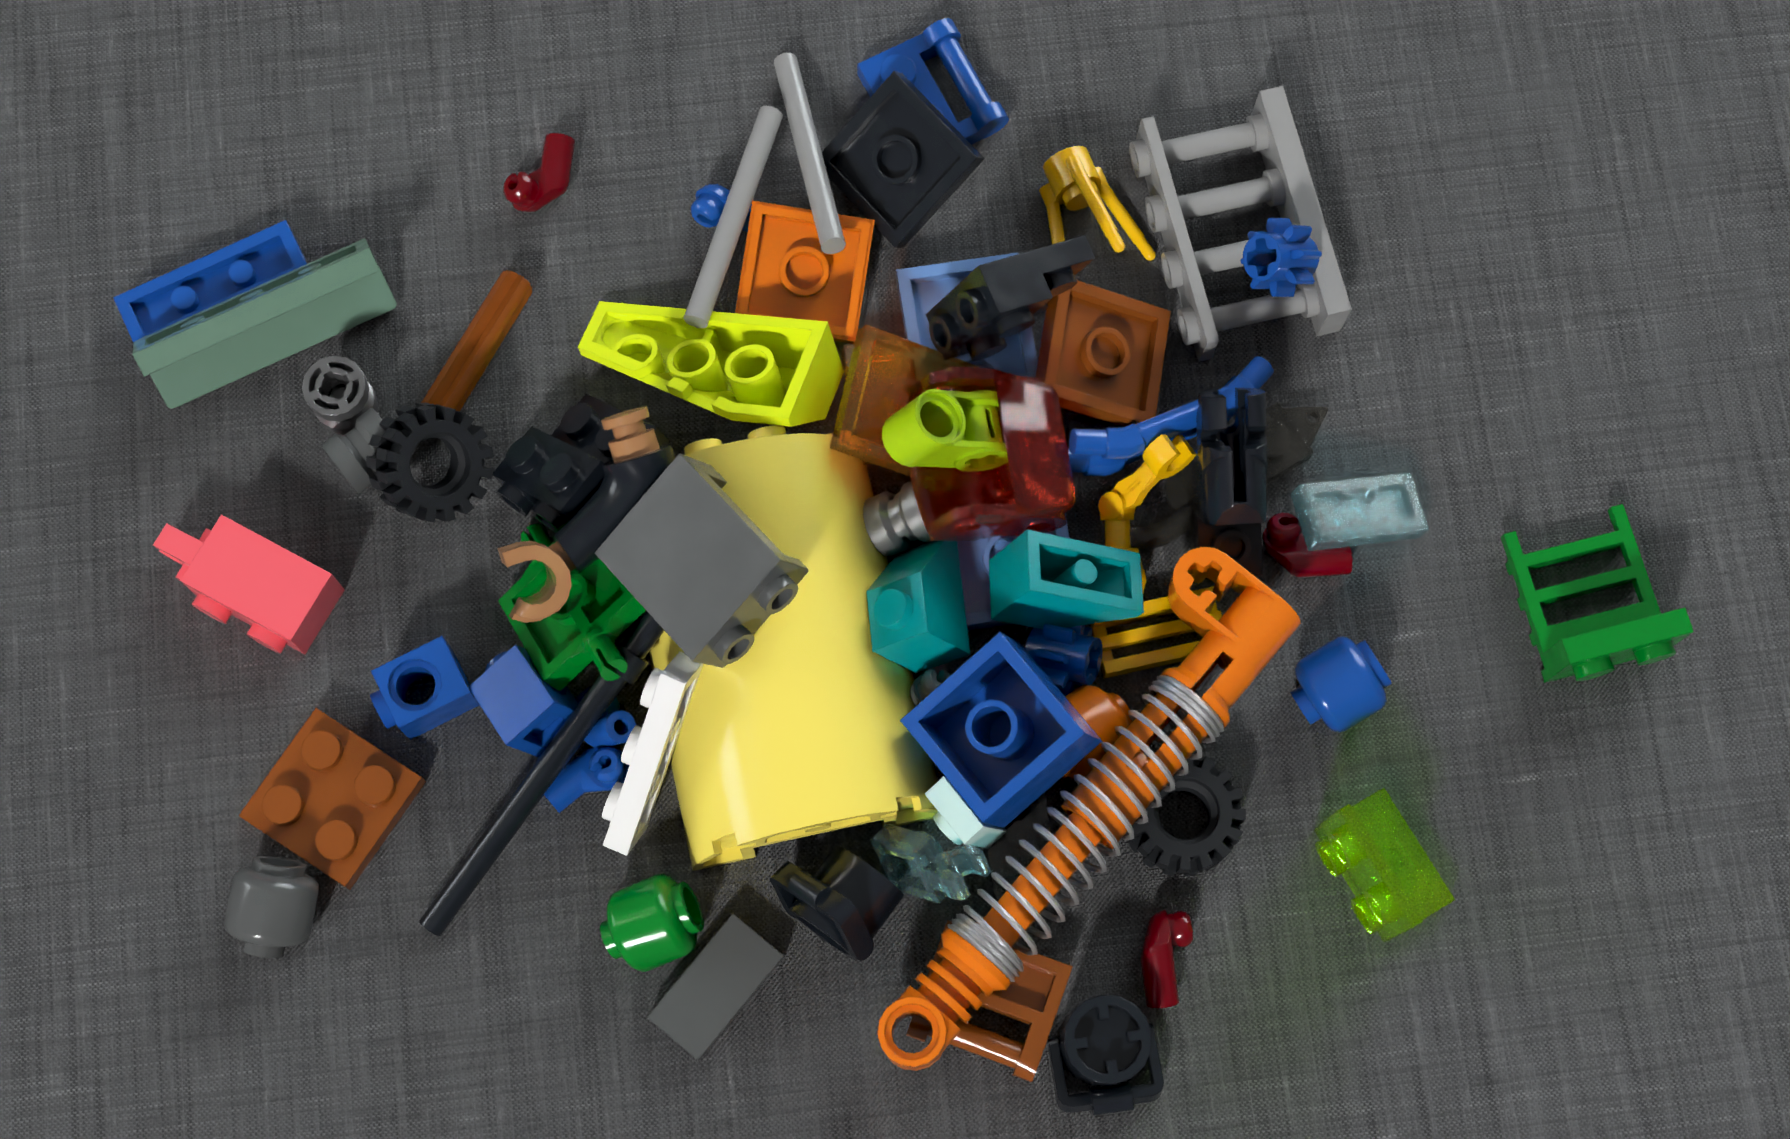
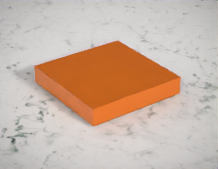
[735,200,875,344]

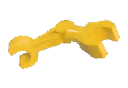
[1098,434,1197,592]

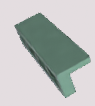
[132,238,397,409]

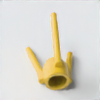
[1039,146,1156,261]

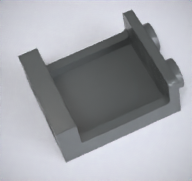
[595,453,808,668]

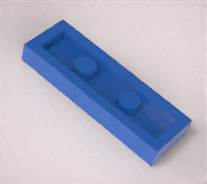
[113,220,308,343]

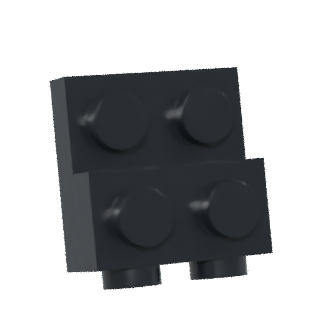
[925,235,1095,361]
[493,394,670,533]

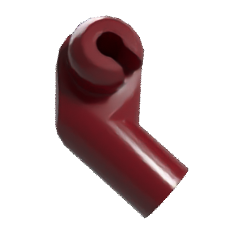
[503,133,575,212]
[1262,513,1352,577]
[1140,910,1193,1008]

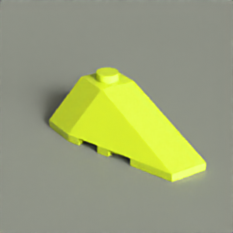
[578,301,844,427]

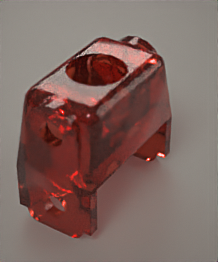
[907,367,1076,541]

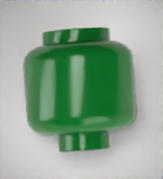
[600,874,704,972]

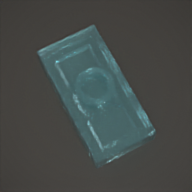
[1291,472,1429,551]

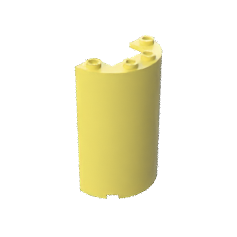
[641,425,938,871]

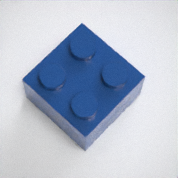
[900,632,1103,828]

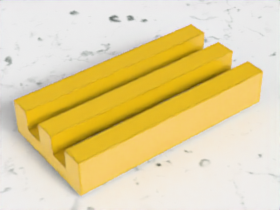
[1090,586,1222,678]

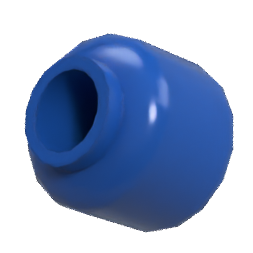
[1290,636,1392,732]

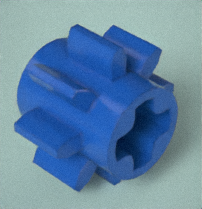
[1241,218,1322,297]
[1025,623,1103,696]

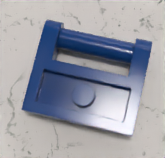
[857,18,1009,145]

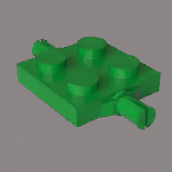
[498,524,646,691]

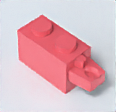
[153,514,345,654]

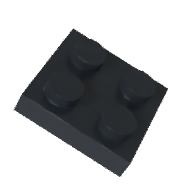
[822,71,985,248]

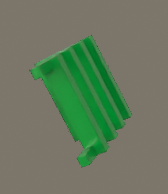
[1500,504,1694,683]

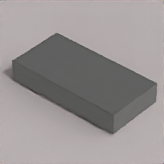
[647,914,784,1061]

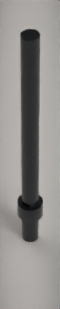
[419,611,664,936]

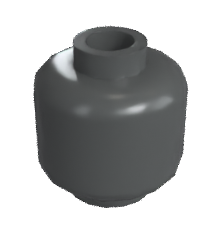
[224,856,319,958]

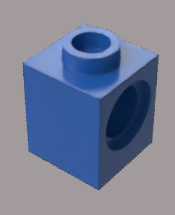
[370,636,479,740]
[468,644,578,757]

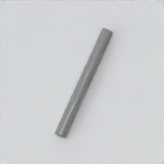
[774,53,846,254]
[683,106,783,328]

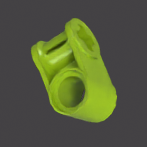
[882,389,1012,472]

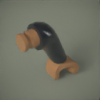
[497,406,675,623]

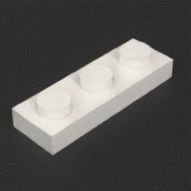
[602,651,703,856]

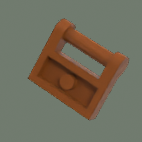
[906,920,1073,1082]

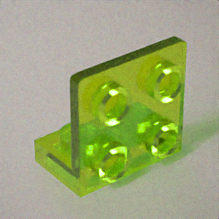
[1314,788,1455,942]

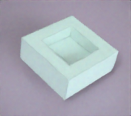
[925,776,1007,849]

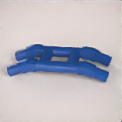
[1051,356,1274,476]

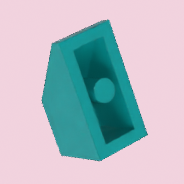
[989,529,1144,629]
[867,533,970,673]

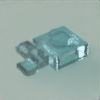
[870,824,992,904]

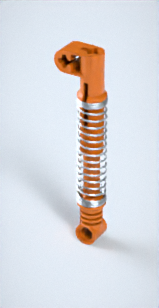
[877,547,1301,1071]

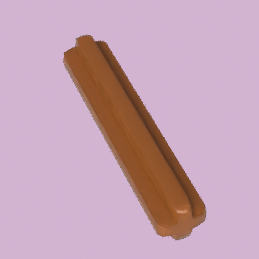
[421,270,532,412]

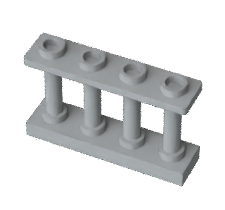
[1129,86,1352,362]

